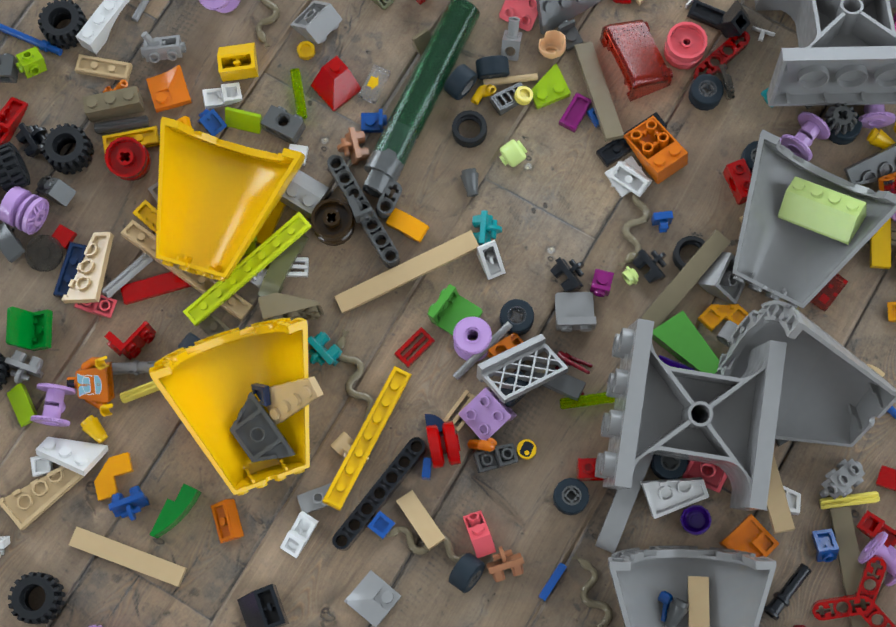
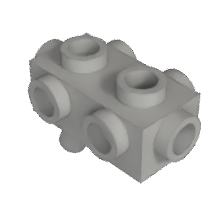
[141,31,186,63]
[819,458,866,500]

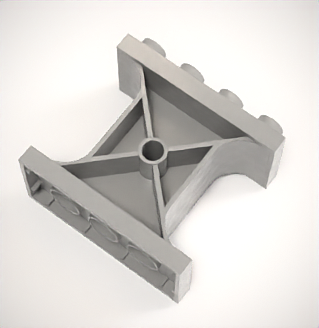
[754,0,896,106]
[595,319,787,511]

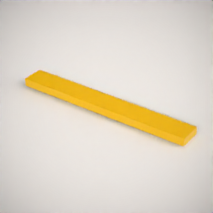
[322,366,412,511]

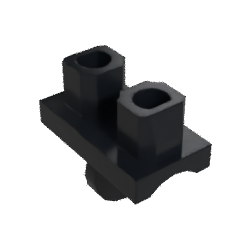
[15,122,48,157]
[633,249,667,284]
[550,257,584,292]

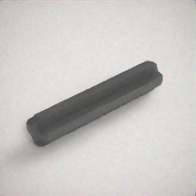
[94,115,149,134]

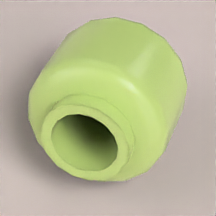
[499,139,527,167]

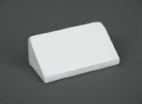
[609,161,652,197]

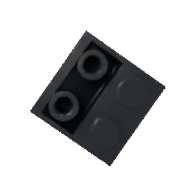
[237,584,289,627]

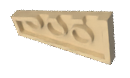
[266,376,323,425]

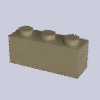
[82,86,145,122]

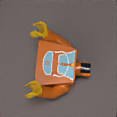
[67,356,115,417]

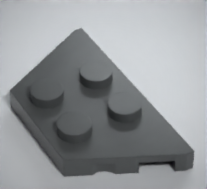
[230,392,296,462]

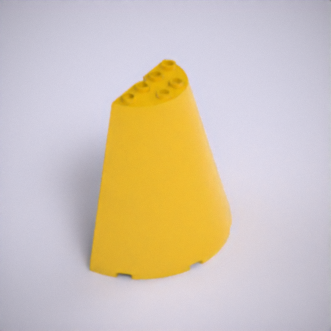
[156,117,305,282]
[149,318,310,496]

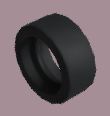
[452,110,487,148]
[672,236,705,271]

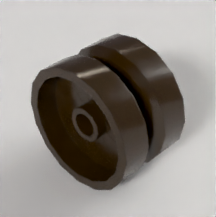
[311,198,355,246]

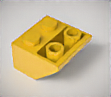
[217,42,259,82]

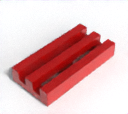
[394,327,435,368]

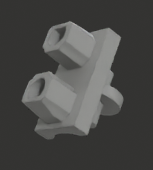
[5,350,44,384]

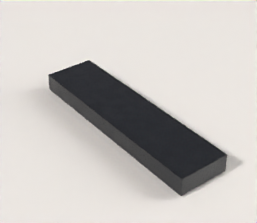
[596,112,667,168]

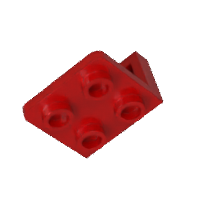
[104,321,156,360]

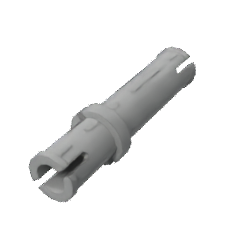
[112,360,156,376]

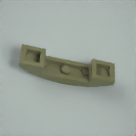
[258,235,309,297]

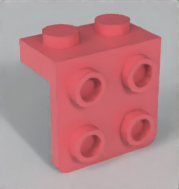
[499,0,538,31]

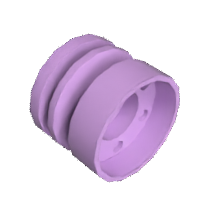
[0,186,49,235]

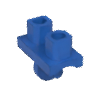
[108,486,150,521]

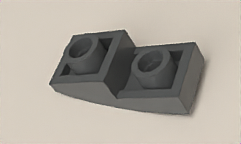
[0,222,26,263]
[473,443,519,473]

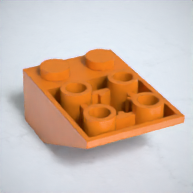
[624,116,688,184]

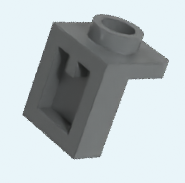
[557,19,583,52]
[346,195,374,224]

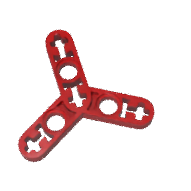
[812,555,896,627]

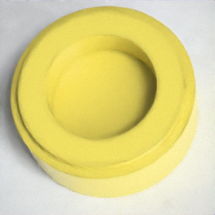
[514,86,533,105]

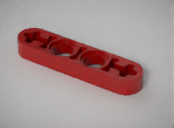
[693,31,750,79]

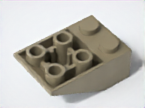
[258,293,324,321]

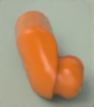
[103,80,128,93]
[467,438,497,452]

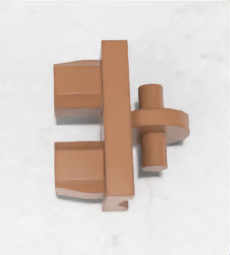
[337,127,370,166]
[486,546,524,582]

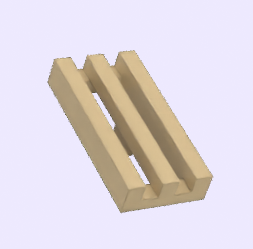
[443,390,475,433]

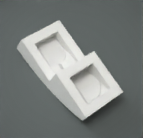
[202,82,242,109]
[280,511,319,558]

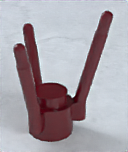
[555,350,593,396]

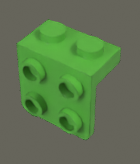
[427,284,483,336]

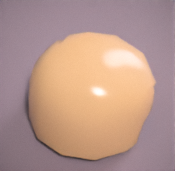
[538,30,566,59]

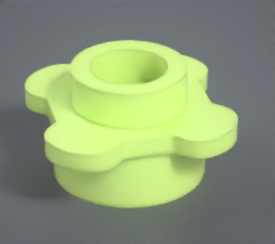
[622,266,639,285]

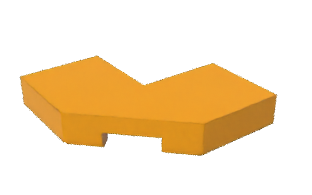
[697,304,749,332]
[94,452,134,501]

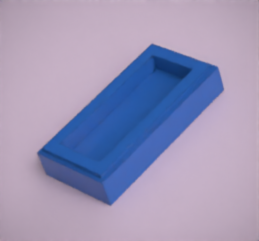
[538,563,567,601]

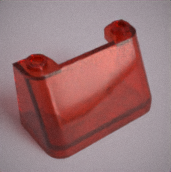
[600,19,673,102]

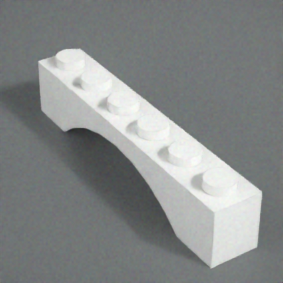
[76,0,130,55]

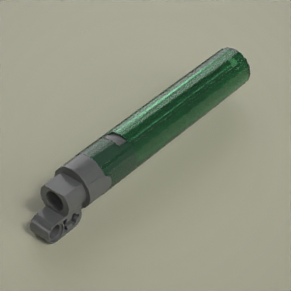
[362,0,480,218]

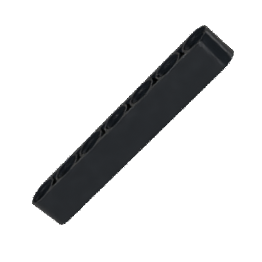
[332,437,426,551]

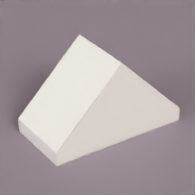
[477,240,506,280]

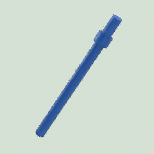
[0,23,63,56]

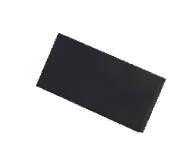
[687,0,726,30]

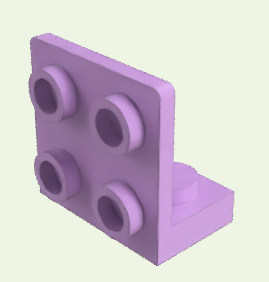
[459,387,517,441]

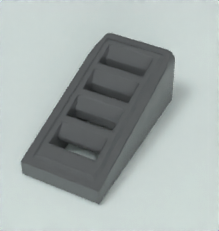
[490,82,523,116]

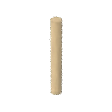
[483,73,538,85]

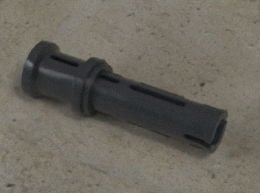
[763,563,812,620]

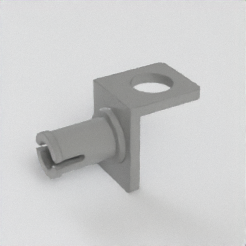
[501,17,522,61]

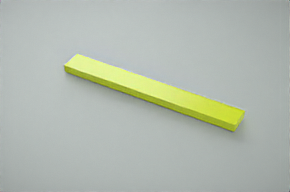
[183,212,312,327]

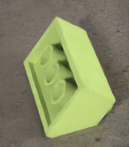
[778,176,867,245]

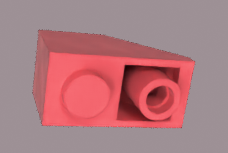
[463,510,496,558]

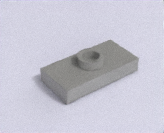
[297,483,331,514]

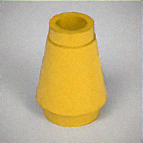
[866,127,896,149]
[80,415,109,444]

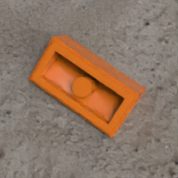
[211,499,244,544]

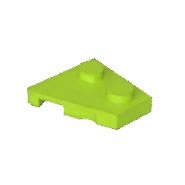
[531,63,571,109]

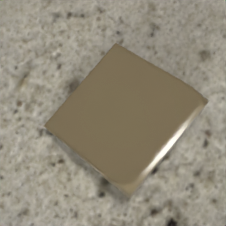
[412,28,434,55]

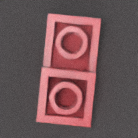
[74,295,118,318]

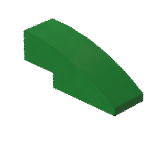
[150,483,202,539]

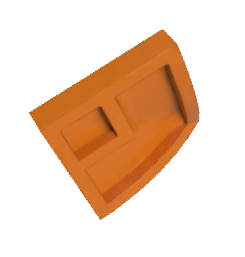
[146,65,192,113]
[719,514,780,557]

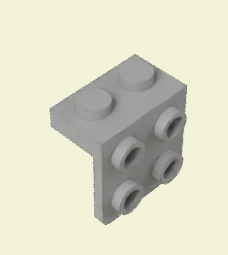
[555,292,596,332]

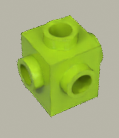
[15,46,47,79]

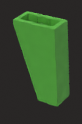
[652,311,719,374]

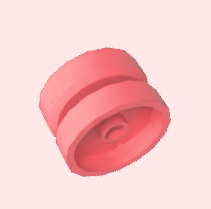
[664,22,707,70]

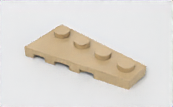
[61,232,114,304]
[0,466,84,530]

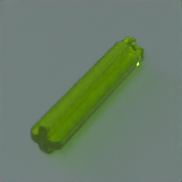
[290,68,308,119]
[559,392,615,409]

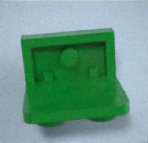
[6,306,53,351]

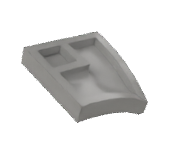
[344,570,402,627]

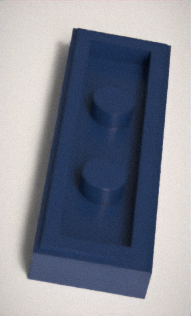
[53,242,87,298]

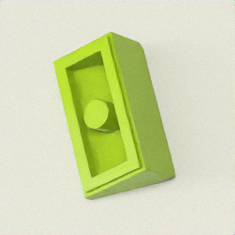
[225,107,263,134]
[6,383,38,427]

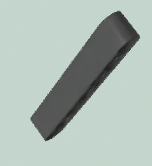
[327,154,400,269]

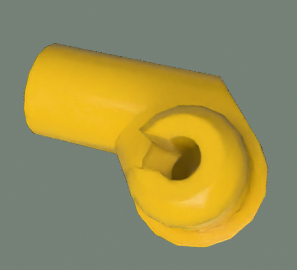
[471,84,497,105]

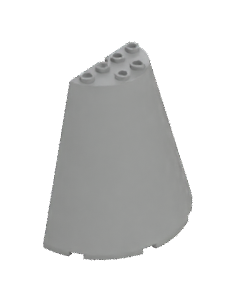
[732,129,896,309]
[715,300,896,447]
[608,545,776,627]

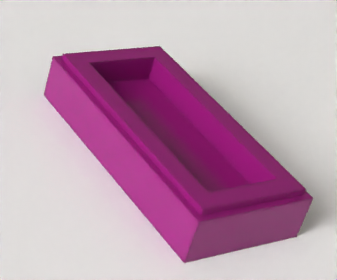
[559,92,592,133]

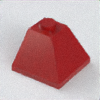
[311,56,362,112]

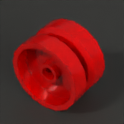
[105,136,151,181]
[426,421,461,469]

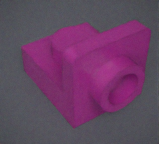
[590,269,614,297]

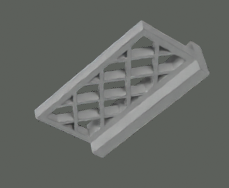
[477,334,569,404]

